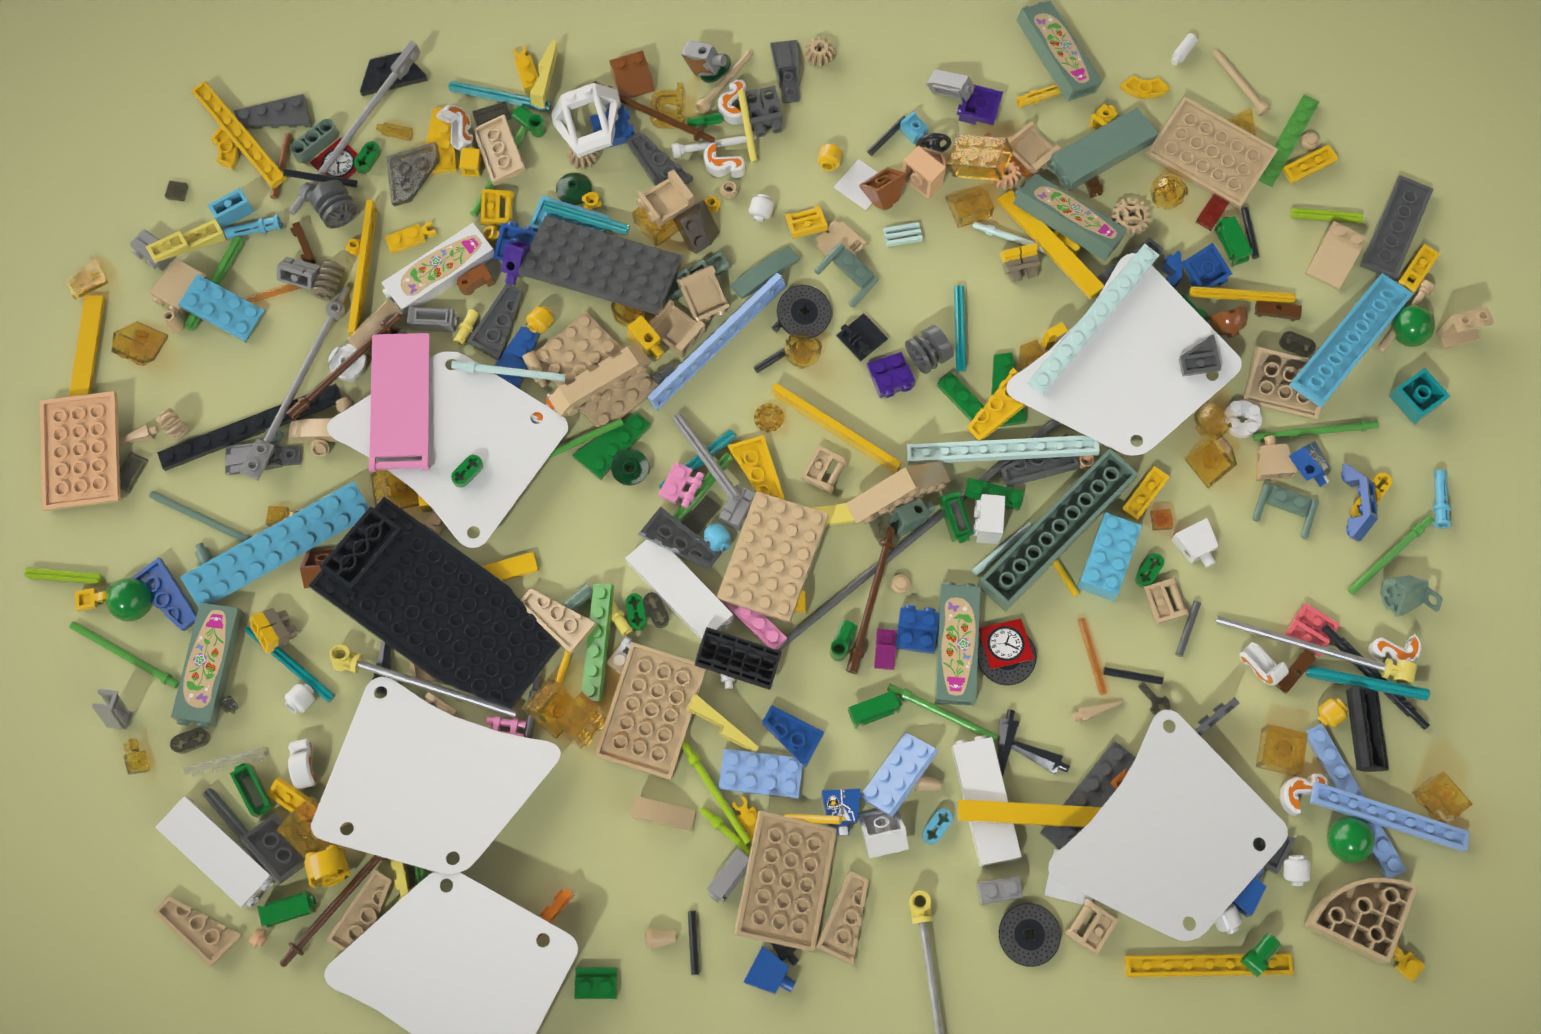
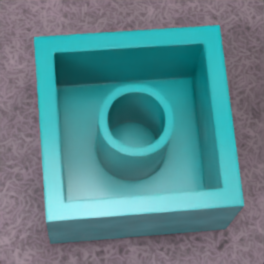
[1389,368,1450,425]

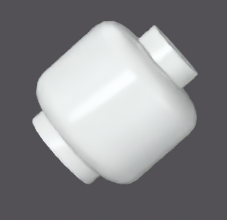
[749,194,774,222]
[284,684,315,714]
[1283,855,1311,886]
[1214,903,1242,934]

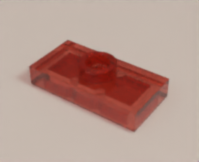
[1196,193,1230,231]

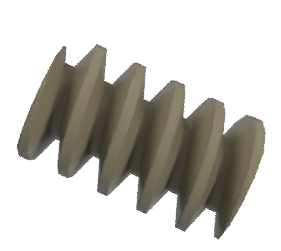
[311,260,346,301]

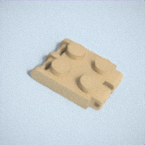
[815,220,868,262]

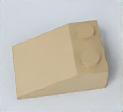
[1305,221,1368,290]

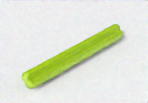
[1290,207,1364,224]
[24,567,103,584]

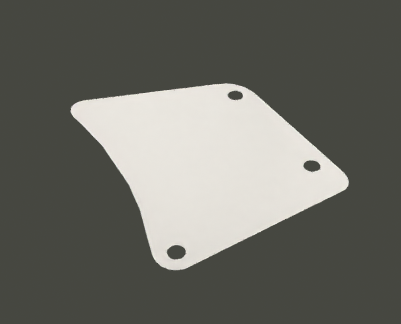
[1006,253,1242,456]
[327,351,568,548]
[311,677,561,874]
[1048,710,1288,941]
[324,872,578,1034]

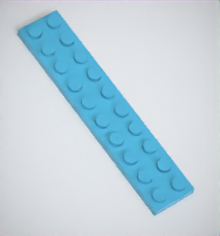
[1289,273,1413,408]
[180,481,369,608]

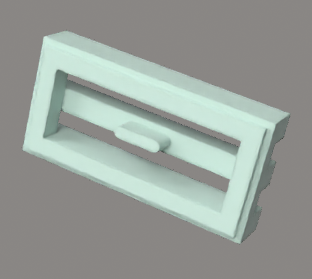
[883,222,923,247]

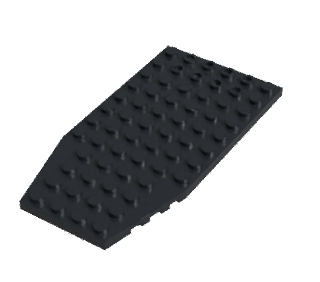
[308,497,560,709]

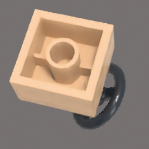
[902,133,952,200]

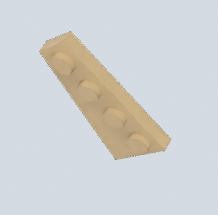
[521,588,598,654]
[326,869,393,951]
[816,871,869,965]
[153,896,243,968]

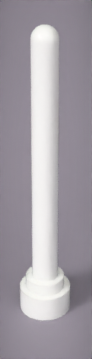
[671,134,756,158]

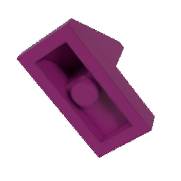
[874,629,896,670]

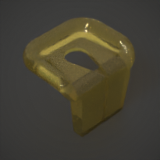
[650,82,686,129]

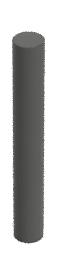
[1175,601,1201,657]

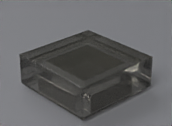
[165,180,188,202]

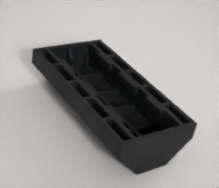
[694,627,782,690]
[1346,686,1389,772]

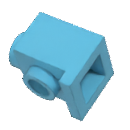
[900,111,928,145]

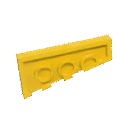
[420,106,457,176]
[967,367,1026,441]
[728,435,785,500]

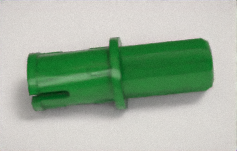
[687,113,723,128]

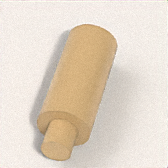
[522,351,548,388]

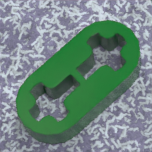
[354,141,381,174]
[451,455,483,488]
[1135,553,1164,588]
[625,593,647,631]

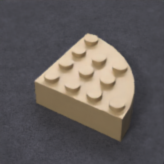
[846,461,951,525]
[1303,878,1418,964]

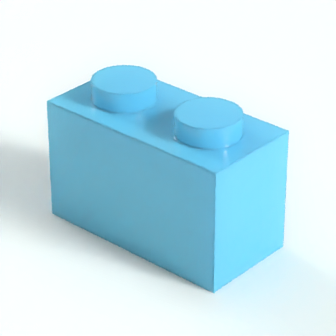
[208,188,254,229]

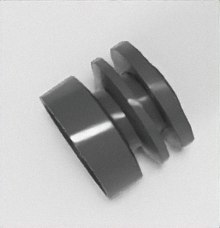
[309,180,359,229]
[905,324,954,374]

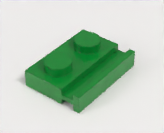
[574,967,617,999]

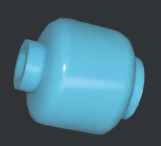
[703,524,732,552]

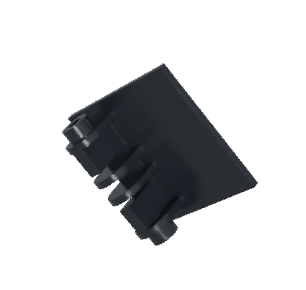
[836,313,888,362]

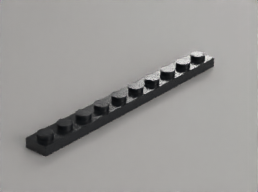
[157,383,342,471]

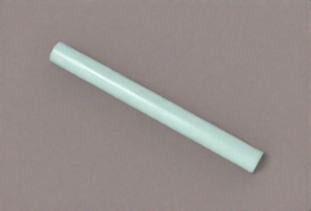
[972,522,1033,575]

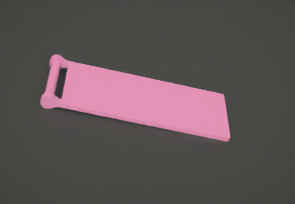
[369,333,430,472]

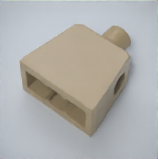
[1256,435,1298,481]

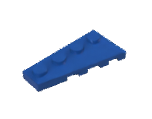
[495,326,540,389]
[131,557,197,631]

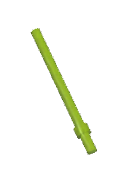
[681,741,752,845]
[699,806,751,856]

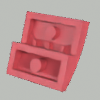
[1285,603,1340,657]

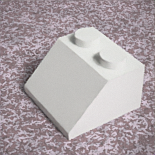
[858,810,909,858]

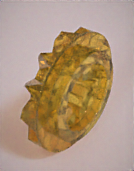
[754,403,784,433]

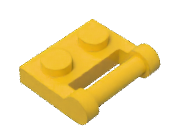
[481,189,514,226]
[784,205,828,239]

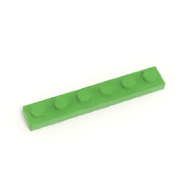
[1258,94,1320,187]
[581,584,614,702]

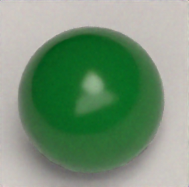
[1391,305,1435,347]
[106,578,152,622]
[1327,816,1375,863]

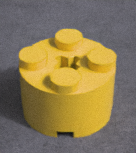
[304,845,351,888]

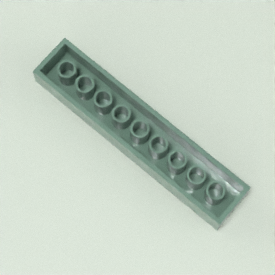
[977,448,1138,612]

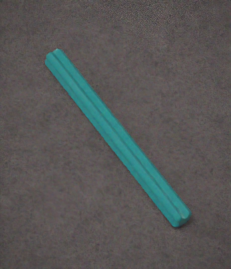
[449,81,551,112]
[245,624,335,702]
[1306,666,1430,701]

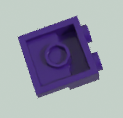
[956,85,1003,126]
[867,352,915,398]

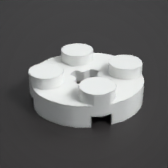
[328,344,367,382]
[1222,400,1262,438]

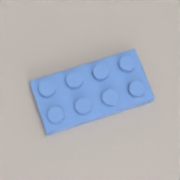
[860,732,938,817]
[719,749,803,799]

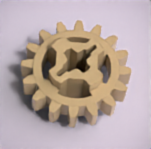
[1111,197,1151,237]

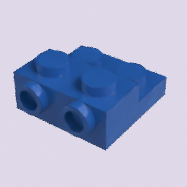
[590,104,635,149]
[493,221,537,261]
[1181,243,1232,288]
[896,605,939,654]

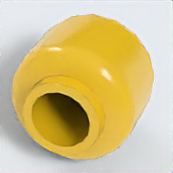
[818,143,843,171]
[526,306,554,333]
[1317,698,1349,728]

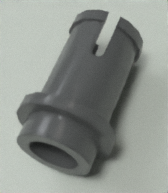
[651,363,675,385]

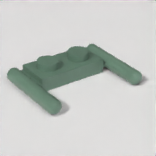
[814,242,879,307]
[1252,482,1319,539]

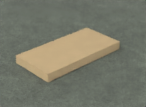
[472,114,527,186]

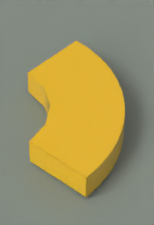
[1120,75,1171,99]
[211,126,239,170]

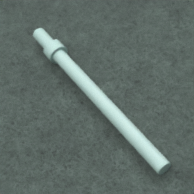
[972,221,1078,258]
[451,361,565,382]

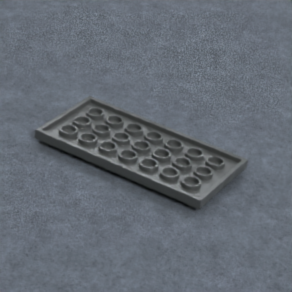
[518,216,683,315]

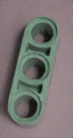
[290,119,339,164]

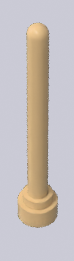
[1213,50,1271,117]
[695,51,752,115]
[1378,280,1435,352]

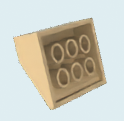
[1243,345,1321,420]

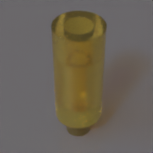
[376,122,413,141]

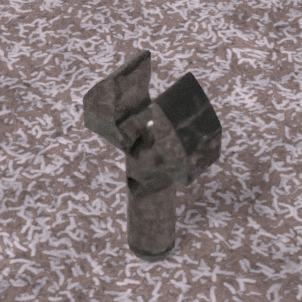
[1138,682,1170,715]

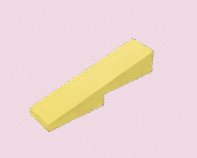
[530,40,558,109]
[145,219,226,263]
[686,694,759,752]

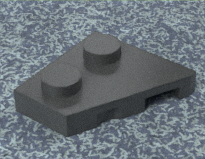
[1179,335,1221,377]

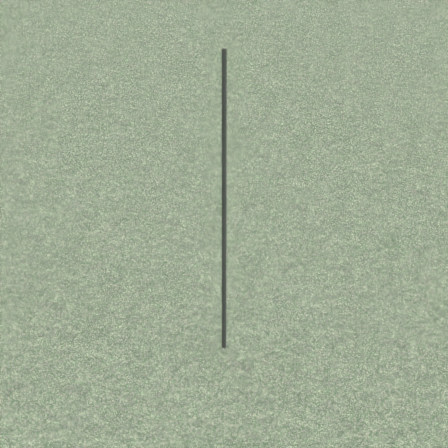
[777,419,1060,651]

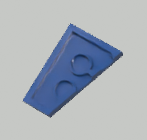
[762,705,824,768]

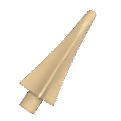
[119,424,159,445]
[1071,700,1123,724]

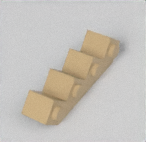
[549,345,651,416]

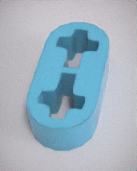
[922,809,953,845]

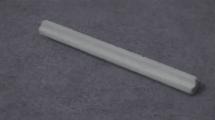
[673,413,740,501]

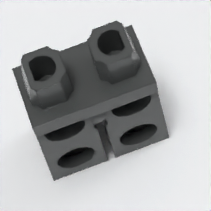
[745,86,783,137]

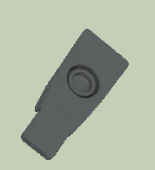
[770,40,800,103]
[225,443,301,475]

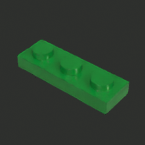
[937,372,984,421]
[963,478,1024,511]

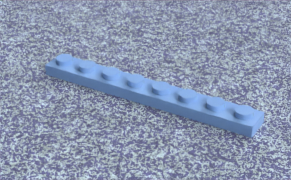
[1303,724,1406,879]
[1310,782,1470,852]

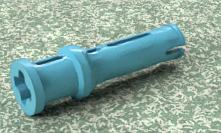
[224,214,282,239]
[1433,470,1452,528]

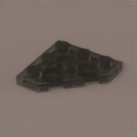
[386,142,440,207]

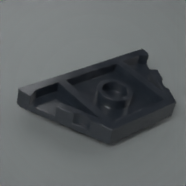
[360,52,428,96]

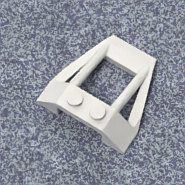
[551,83,621,157]

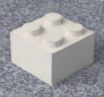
[973,494,1005,544]

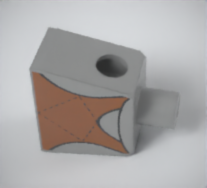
[681,40,726,76]

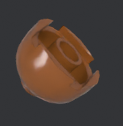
[1209,306,1248,338]

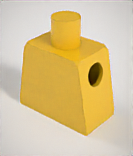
[626,315,665,360]

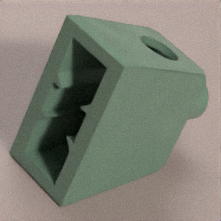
[888,499,935,539]

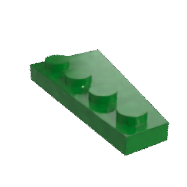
[991,352,1027,427]
[572,413,651,480]

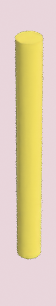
[738,90,758,162]

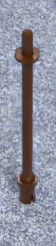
[593,81,715,143]
[286,313,401,421]
[845,526,896,674]
[280,855,388,967]

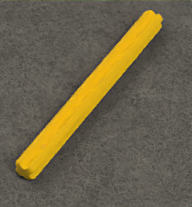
[1189,286,1296,304]

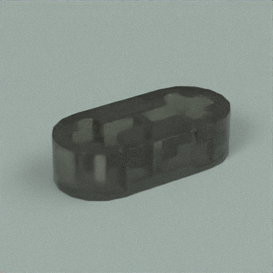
[1279,331,1316,357]
[869,514,889,542]
[643,592,670,628]
[170,728,210,754]

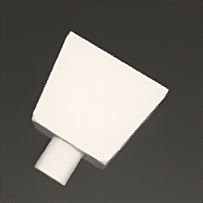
[1171,518,1218,568]

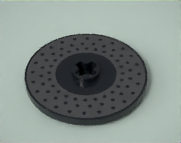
[777,285,832,339]
[978,636,1037,686]
[998,903,1061,967]

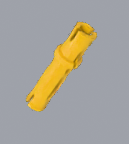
[1016,84,1062,108]

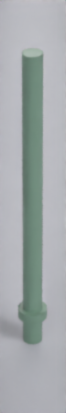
[149,491,252,542]

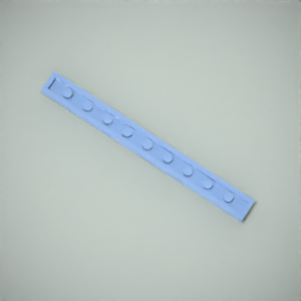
[647,273,786,410]

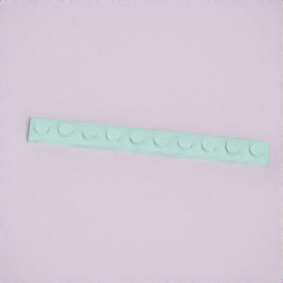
[1027,244,1159,395]
[907,435,1100,465]

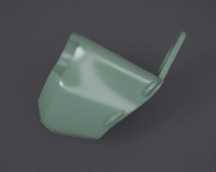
[1380,575,1443,617]

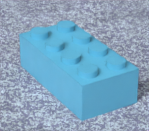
[1077,512,1142,601]

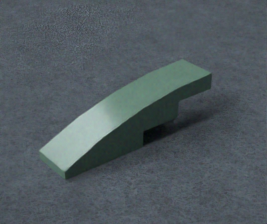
[730,245,800,299]
[665,251,731,303]

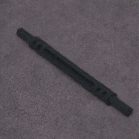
[1321,624,1430,730]

